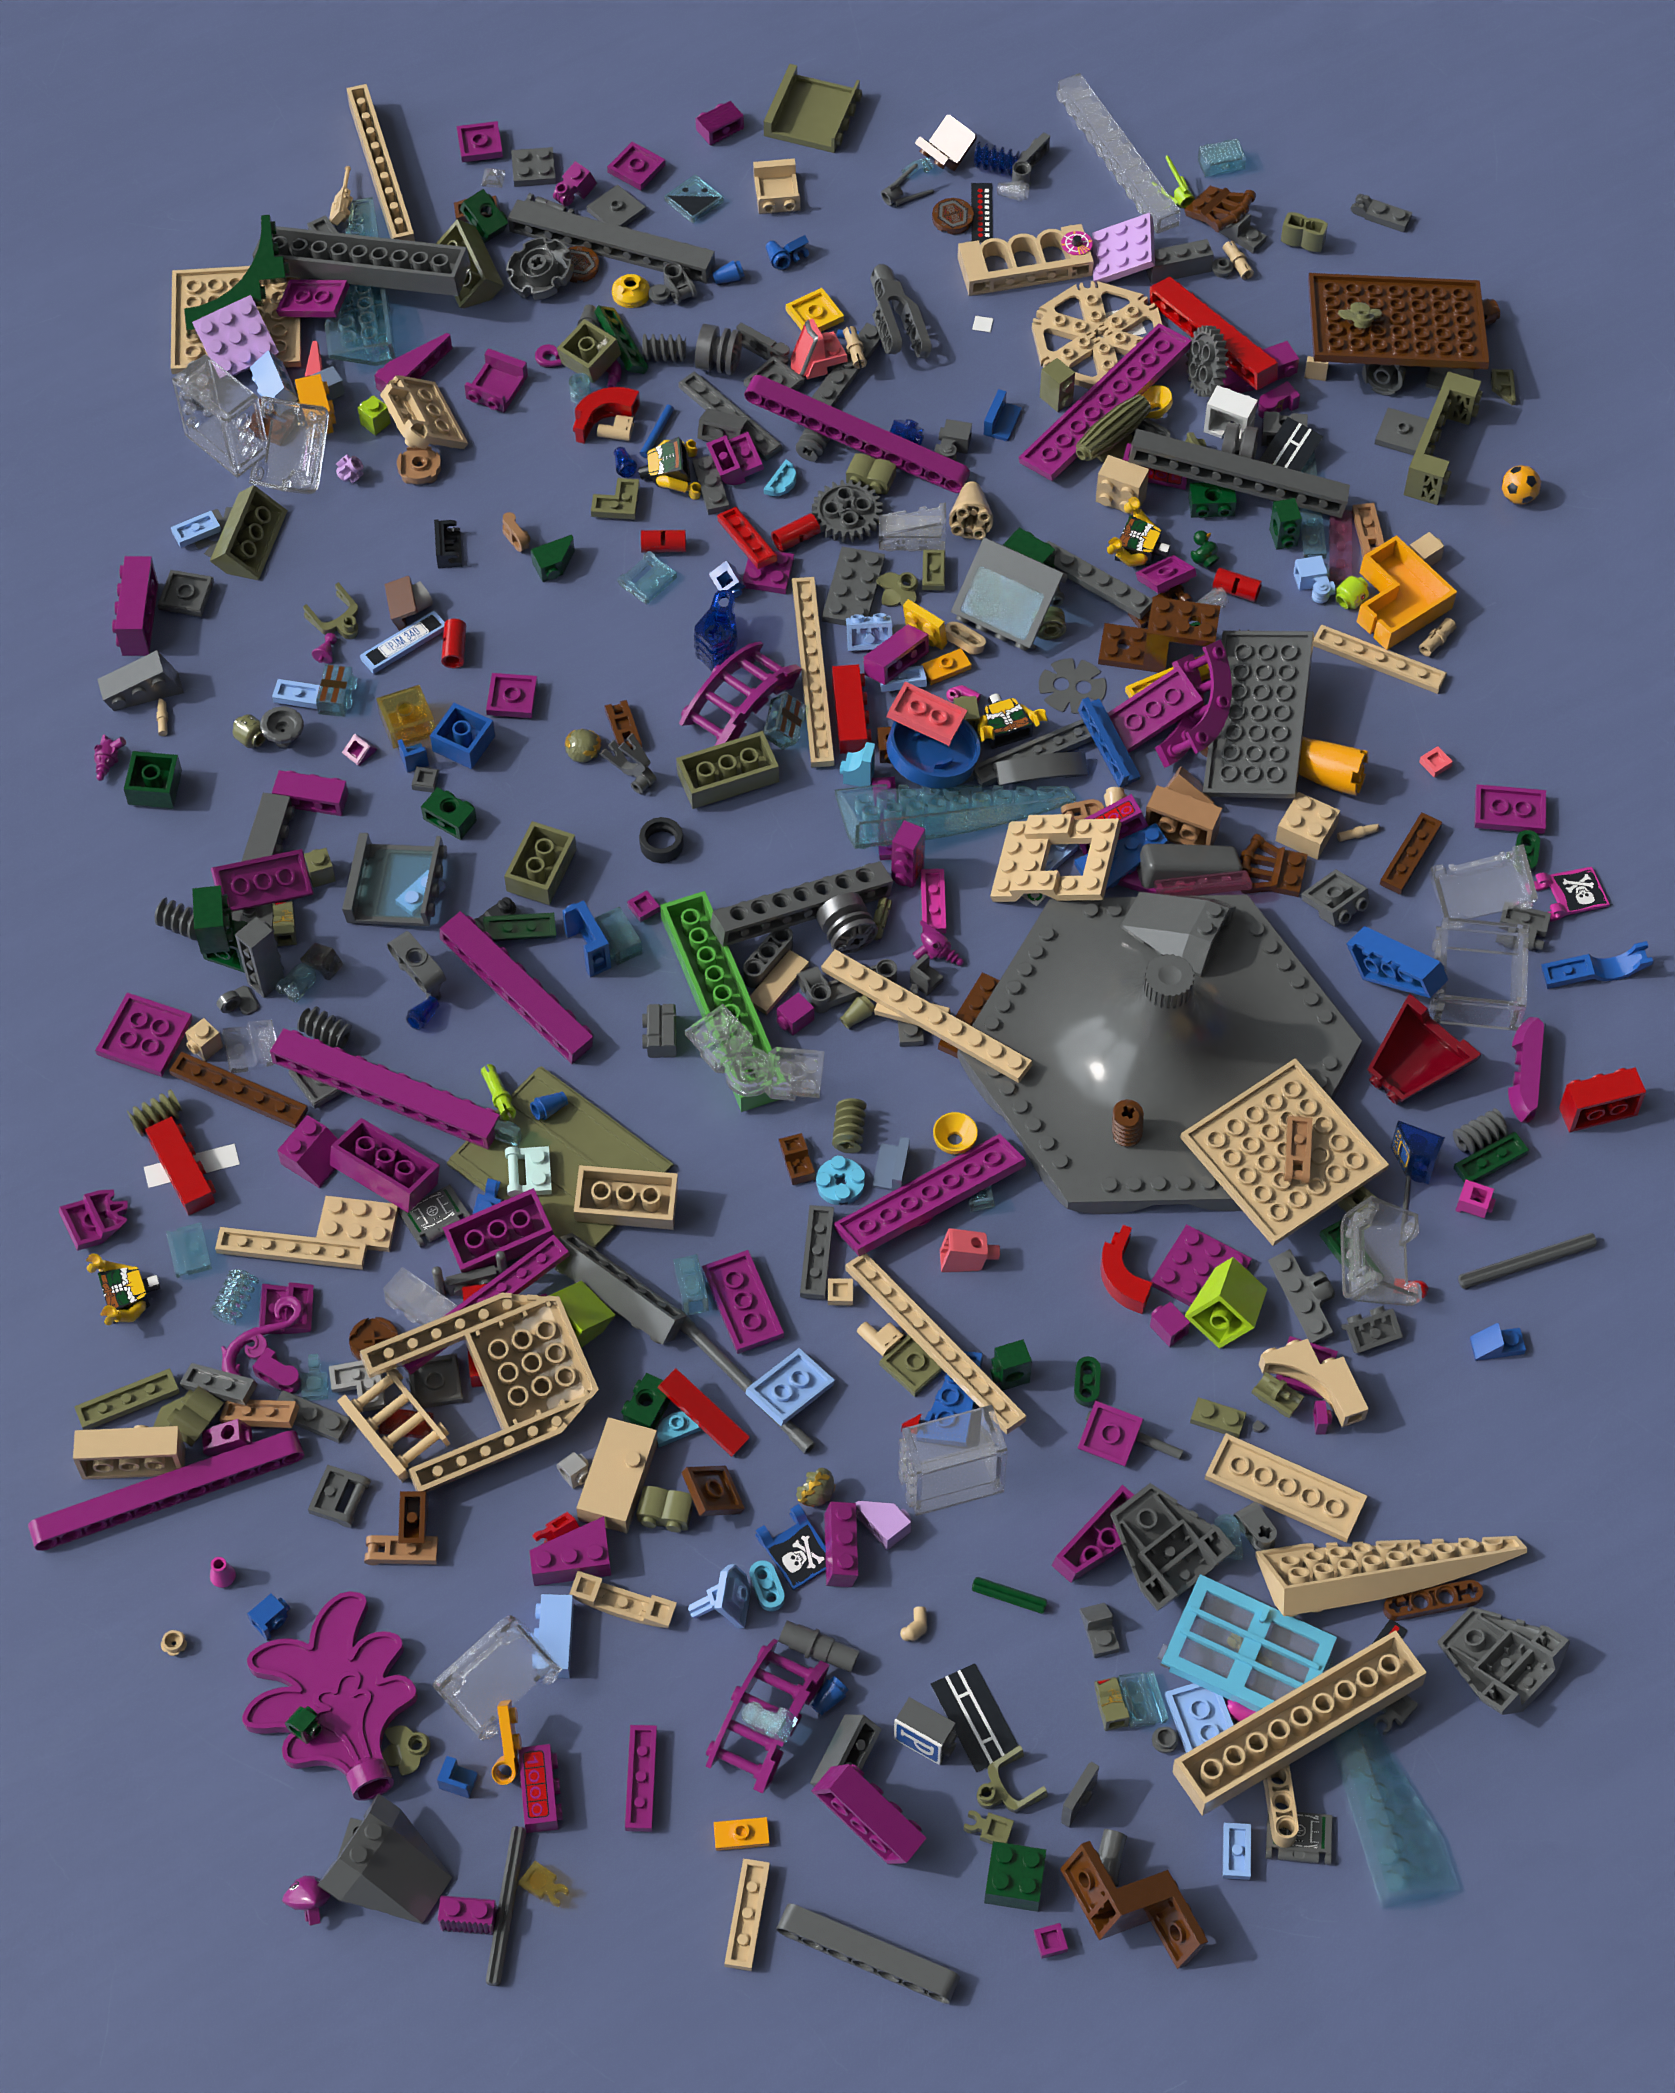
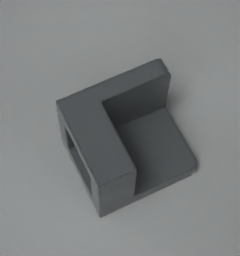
[910,954,943,996]

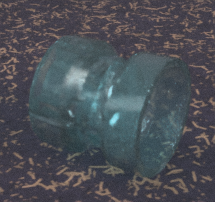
[569,373,591,403]

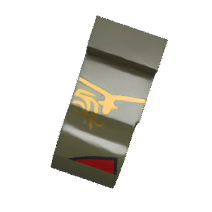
[273,902,297,947]
[1094,1677,1130,1731]

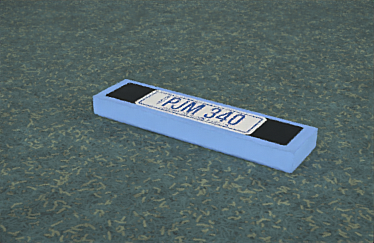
[360,611,445,674]

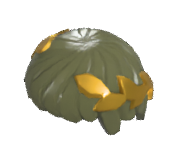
[565,728,601,762]
[796,1468,836,1507]

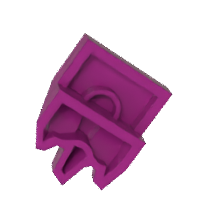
[59,1189,128,1251]

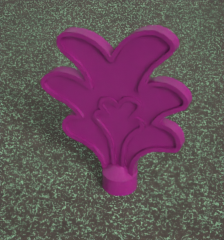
[242,1591,418,1801]

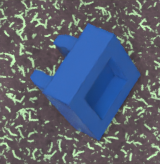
[783,235,809,263]

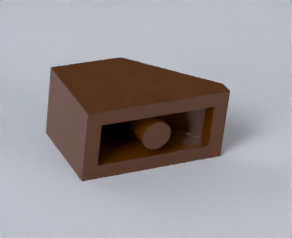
[398,1491,429,1544]

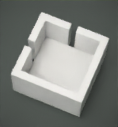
[1204,385,1258,439]

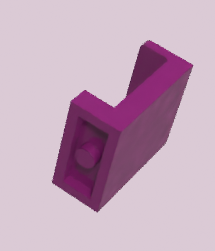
[464,348,528,413]

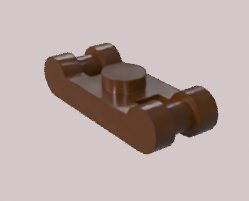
[604,700,642,753]

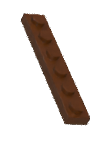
[169,1052,308,1129]

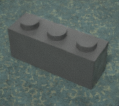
[1145,239,1214,284]
[810,1714,882,1787]

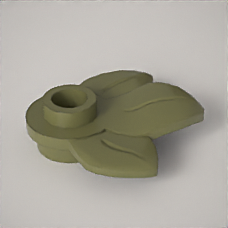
[1338,302,1382,328]
[876,572,918,607]
[382,1725,431,1776]

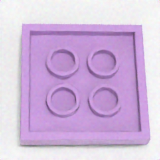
[1092,213,1155,285]
[192,295,280,382]

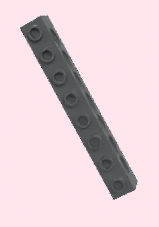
[710,861,893,947]

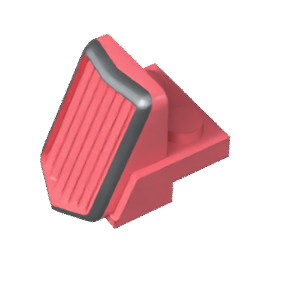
[791,319,848,379]

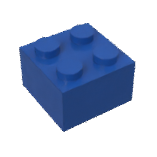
[430,703,495,769]

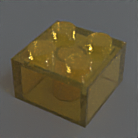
[376,685,435,749]

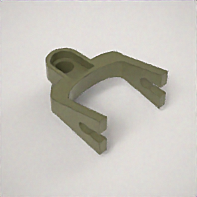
[303,582,359,639]
[977,1745,1048,1813]

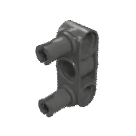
[387,931,446,1003]

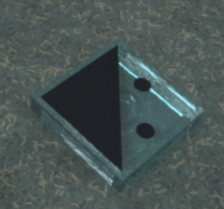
[664,174,724,223]

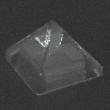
[482,168,505,188]

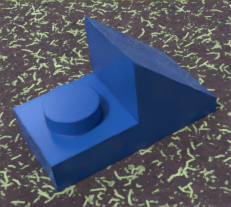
[1470,1323,1526,1361]

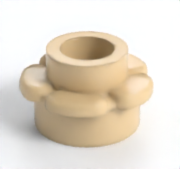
[161,1630,187,1656]

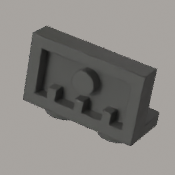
[1341,1306,1403,1353]

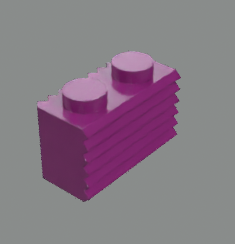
[695,101,744,145]
[438,1896,497,1935]

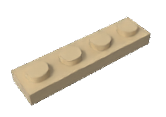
[724,1858,770,1971]

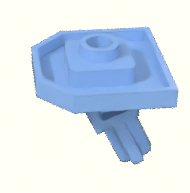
[688,1564,751,1629]

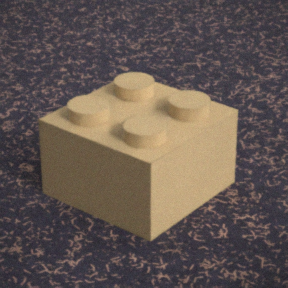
[1096,455,1149,515]
[1275,792,1340,860]

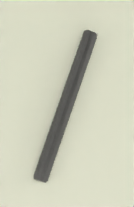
[1458,1233,1597,1289]
[486,1826,526,1986]

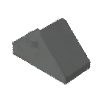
[1220,214,1267,253]
[1079,1603,1120,1658]

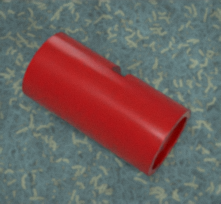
[771,513,821,552]
[641,530,686,553]
[1212,567,1262,602]
[441,618,467,668]

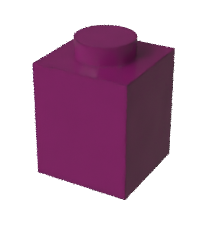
[776,992,814,1036]
[1150,1301,1190,1347]

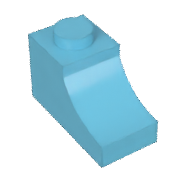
[840,742,875,788]

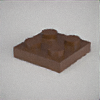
[681,1465,745,1516]

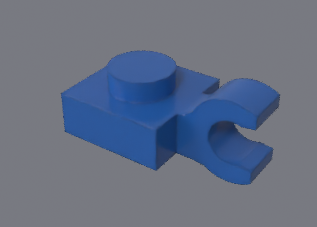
[473,1178,503,1214]

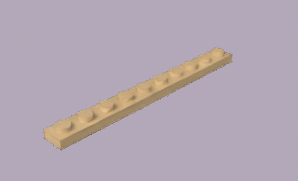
[792,577,834,768]
[821,949,1032,1083]
[846,1253,1026,1435]

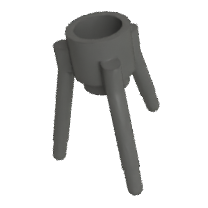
[881,163,934,206]

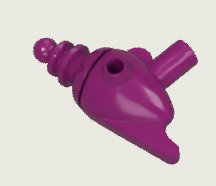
[94,734,126,781]
[913,920,964,966]

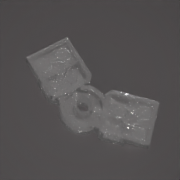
[685,1004,825,1101]

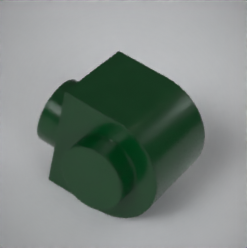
[285,1706,323,1744]

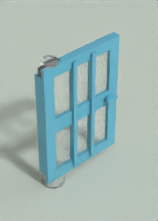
[1157,1574,1337,1712]

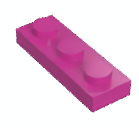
[921,869,946,933]

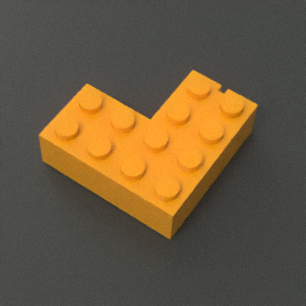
[1356,535,1457,650]

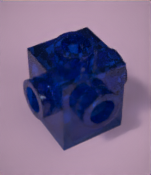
[890,419,924,446]

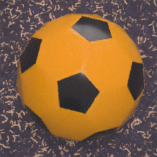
[1501,465,1541,505]

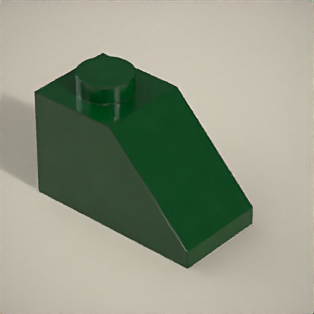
[531,534,575,582]

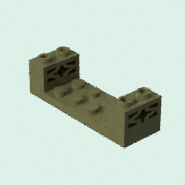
[1404,372,1483,505]

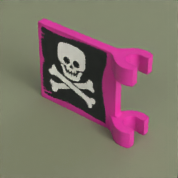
[1532,867,1610,922]

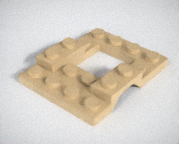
[990,814,1121,902]

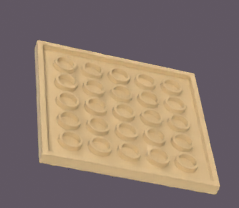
[171,266,301,374]
[1180,1058,1389,1246]

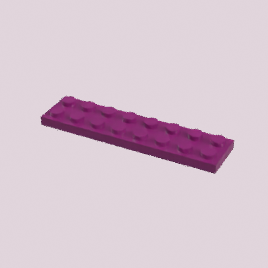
[833,1134,1027,1257]

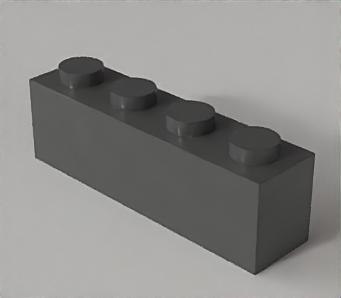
[242,792,295,861]
[235,917,285,998]

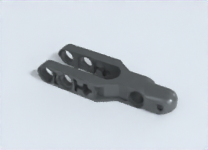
[870,264,931,358]

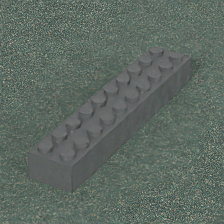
[252,226,471,296]

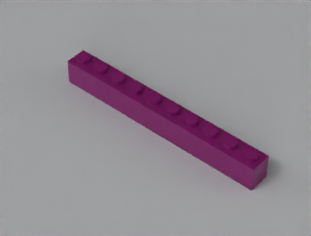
[270,1028,501,1149]

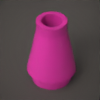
[210,1557,236,1588]

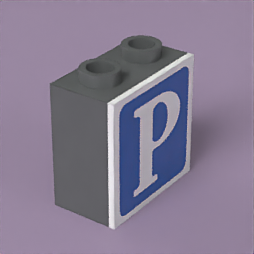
[894,1697,957,1765]

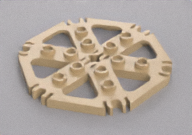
[1032,281,1162,389]

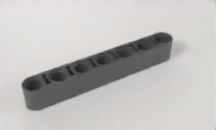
[776,1903,960,2004]

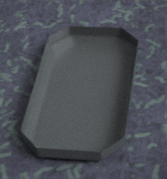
[234,986,259,1015]

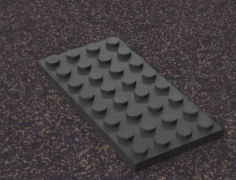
[1203,631,1314,798]

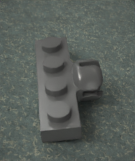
[1268,1249,1335,1344]

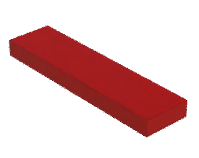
[717,507,778,569]
[657,1368,750,1457]

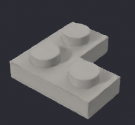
[329,1360,386,1412]

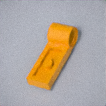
[492,1700,522,1785]

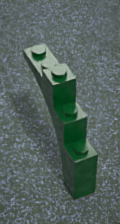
[184,215,290,335]

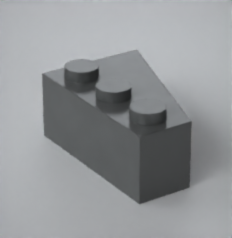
[97,650,184,711]

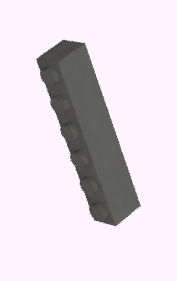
[554,1233,687,1345]

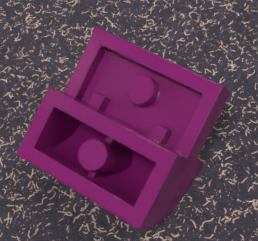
[706,432,764,485]

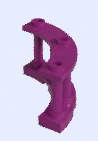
[1155,639,1232,768]
[679,641,802,746]
[706,1639,830,1794]

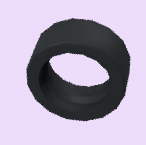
[639,817,684,863]

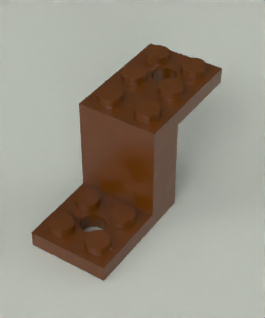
[1098,597,1221,673]
[1060,1841,1208,1969]

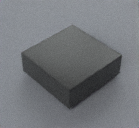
[411,766,440,793]

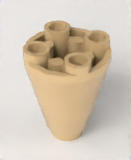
[949,482,993,540]

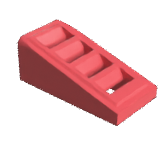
[305,341,323,377]

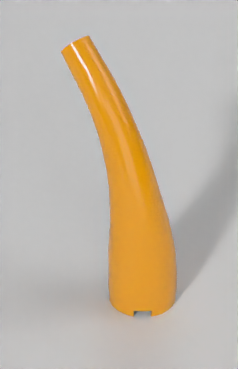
[1299,737,1369,796]

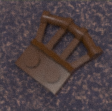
[1184,185,1256,233]
[1240,834,1308,897]

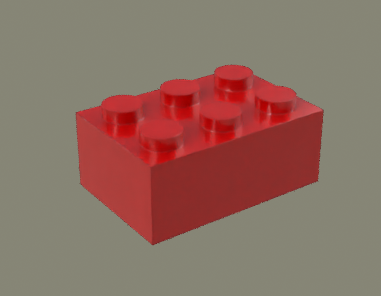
[1559,1067,1646,1133]

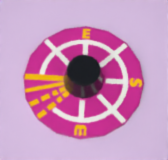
[1061,231,1093,255]

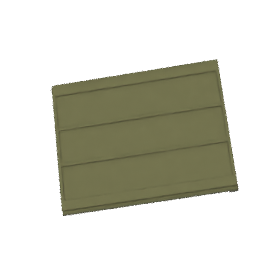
[447,1066,674,1249]

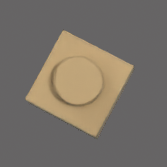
[828,1279,853,1305]

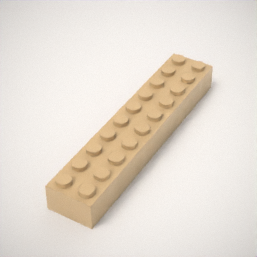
[1172,1630,1427,1816]

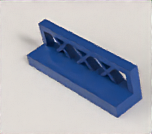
[1078,697,1141,788]

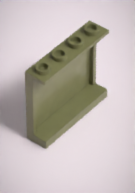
[763,64,862,153]

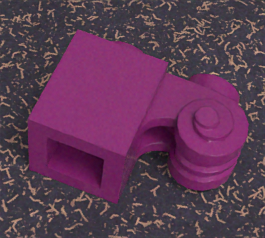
[553,161,597,207]

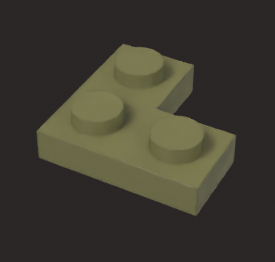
[591,478,640,520]

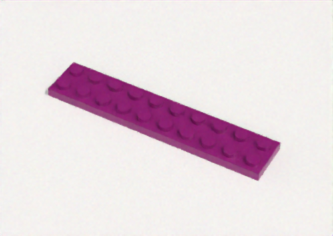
[1018,323,1192,481]

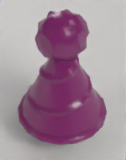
[312,633,337,664]

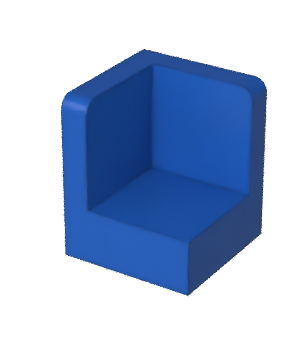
[397,739,429,773]
[437,1756,478,1798]

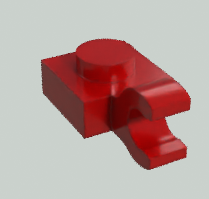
[532,1512,579,1546]

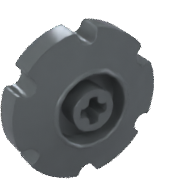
[506,237,574,300]

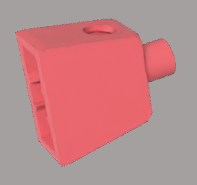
[940,1228,1000,1272]

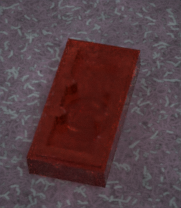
[379,1407,434,1439]

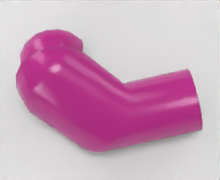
[946,685,981,703]
[1225,1700,1255,1722]

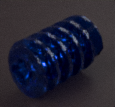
[974,141,1020,176]

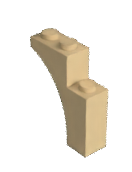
[1259,1339,1368,1427]

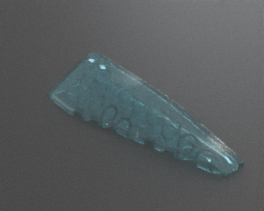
[325,197,396,366]
[835,784,1076,849]
[1305,1653,1460,1909]

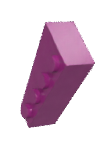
[1051,1485,1134,1583]

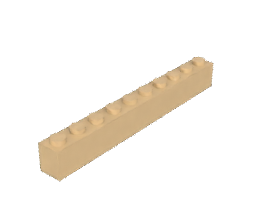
[346,84,415,241]

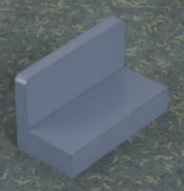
[873,1137,910,1191]

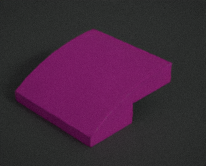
[258,1282,314,1334]

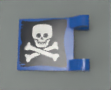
[755,1504,826,1590]

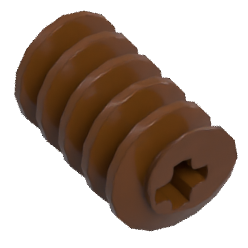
[1112,1099,1144,1147]

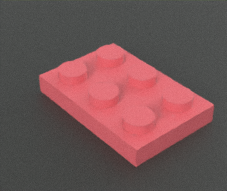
[886,682,967,746]

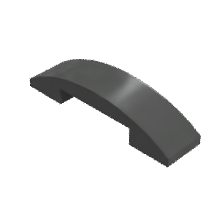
[995,752,1088,786]

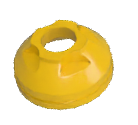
[612,274,650,308]
[1142,385,1173,419]
[933,1112,977,1154]

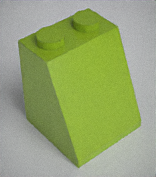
[1185,1257,1267,1349]
[549,1280,615,1348]

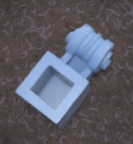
[1293,555,1335,604]

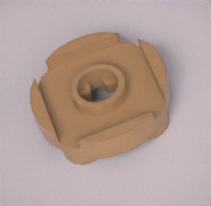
[397,446,441,484]

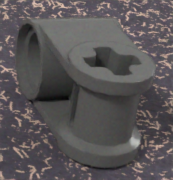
[663,262,697,304]
[1233,1502,1277,1551]

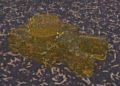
[519,1861,569,1907]

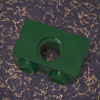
[460,189,508,243]
[1188,482,1237,518]
[1269,498,1302,550]
[421,787,477,840]
[990,1339,1032,1391]
[621,1373,671,1430]

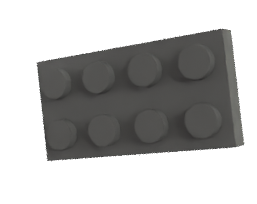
[822,546,885,626]

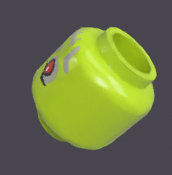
[1335,576,1369,609]

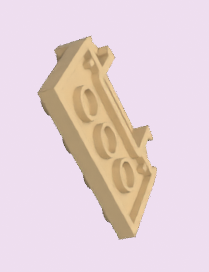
[380,375,468,450]

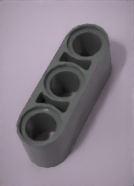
[743,927,793,988]

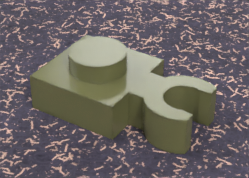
[963,1810,1014,1844]

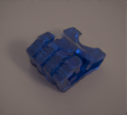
[694,590,738,672]

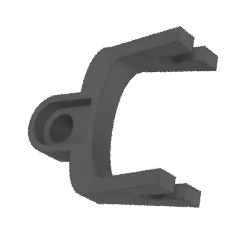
[600,733,657,794]

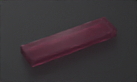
[1329,510,1352,585]
[1154,870,1252,896]

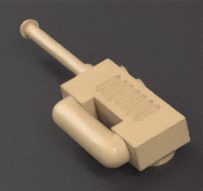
[329,166,353,226]

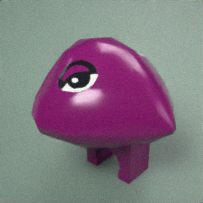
[282,1876,331,1926]

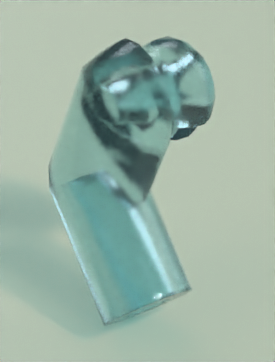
[902,158,934,178]

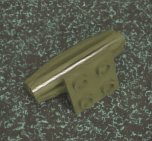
[1076,394,1151,463]

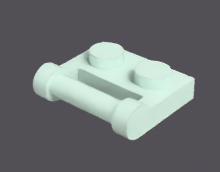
[505,1146,552,1197]

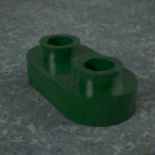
[1513,830,1540,874]
[1074,1356,1101,1406]

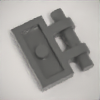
[1496,902,1551,950]

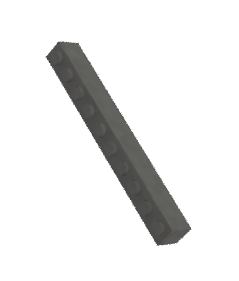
[508,199,715,284]
[1128,429,1350,518]

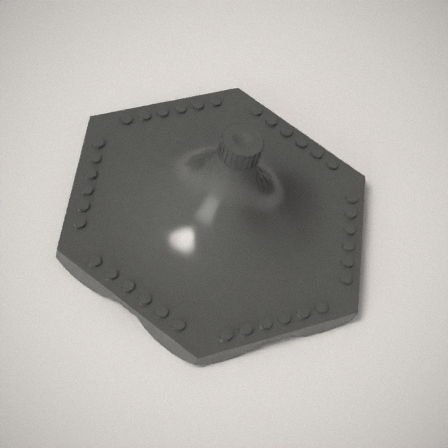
[957,895,1362,1214]

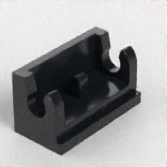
[434,519,462,569]

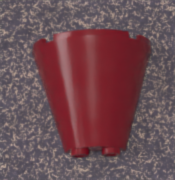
[1367,994,1481,1105]

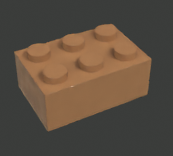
[1145,785,1222,845]

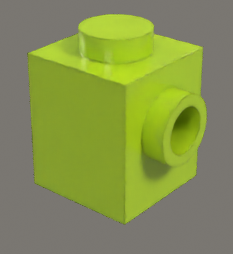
[357,395,391,436]

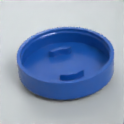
[886,719,980,789]

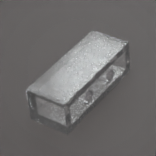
[383,1267,457,1325]

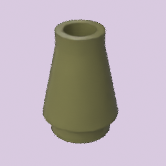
[839,995,875,1029]

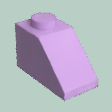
[856,1501,911,1550]

